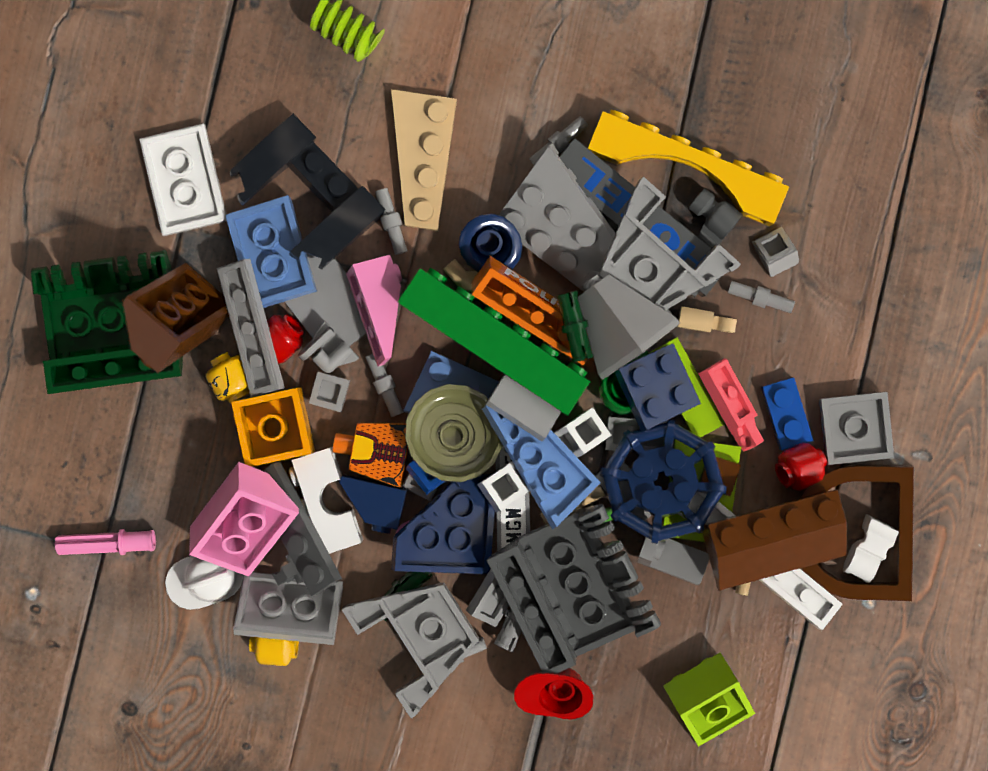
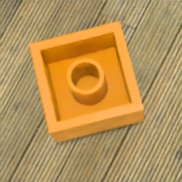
[231,388,315,467]

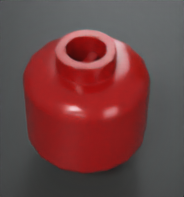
[267,315,304,363]
[775,442,827,491]

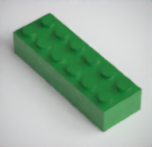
[398,267,590,416]

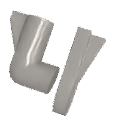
[298,321,359,373]

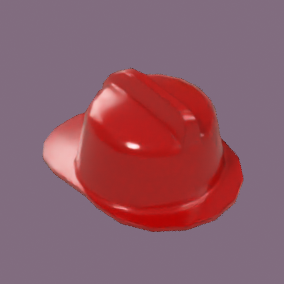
[514,668,594,720]

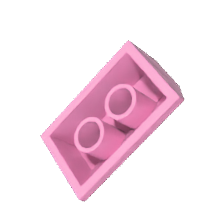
[189,462,299,576]

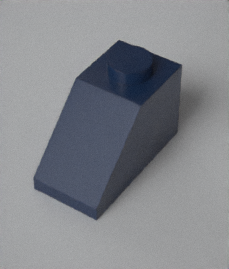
[340,474,408,534]

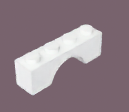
[477,408,611,512]

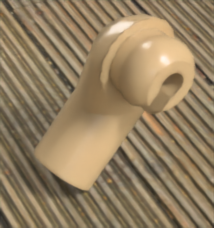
[443,259,478,292]

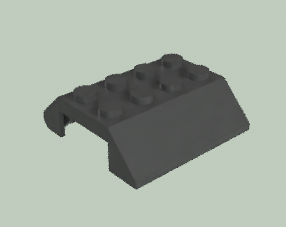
[487,504,661,674]

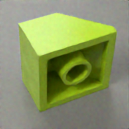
[663,652,756,747]

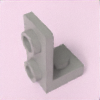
[637,537,709,585]

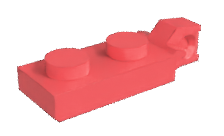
[698,358,764,452]

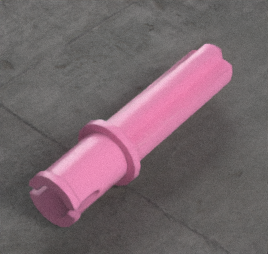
[55,529,156,555]

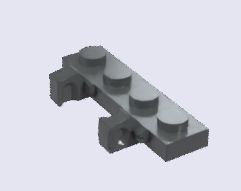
[263,462,342,596]

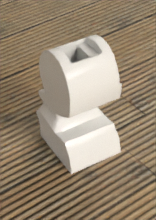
[843,514,899,583]

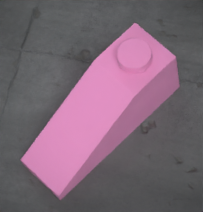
[346,255,402,367]

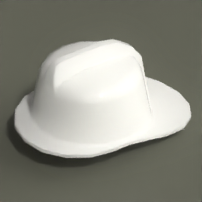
[165,556,243,610]

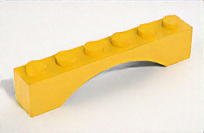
[588,110,789,226]

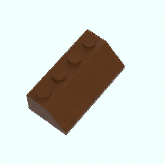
[123,263,229,373]
[702,490,847,591]

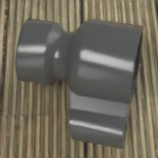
[689,188,743,249]

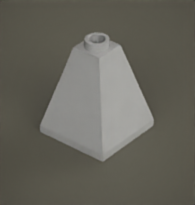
[578,274,680,380]

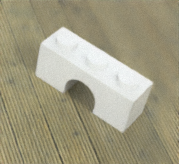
[289,447,364,554]

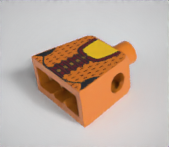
[332,423,408,487]

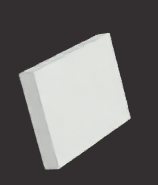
[139,124,227,236]

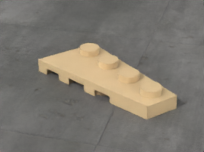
[391,89,457,231]

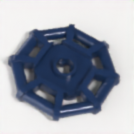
[600,419,727,544]

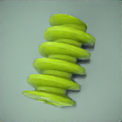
[310,0,385,62]

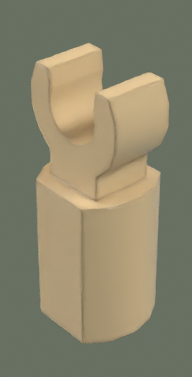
[677,306,737,333]

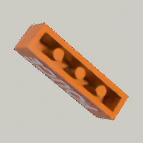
[471,256,592,366]

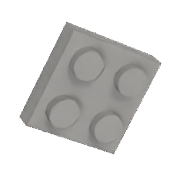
[819,392,895,465]

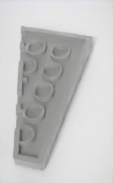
[499,143,672,315]

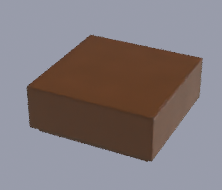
[699,457,741,497]

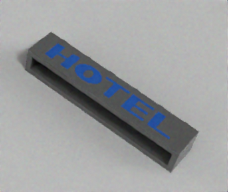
[560,138,722,298]

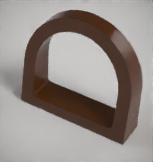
[801,465,914,601]

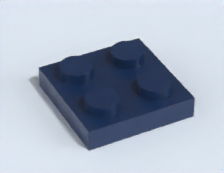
[614,343,701,432]

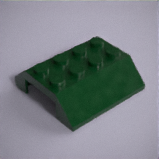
[31,250,183,394]

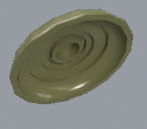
[405,384,503,482]

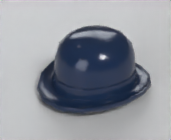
[459,214,523,272]

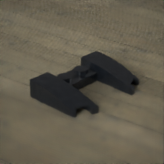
[230,113,386,269]

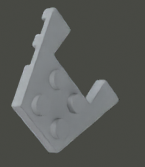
[598,176,741,310]
[342,582,479,718]

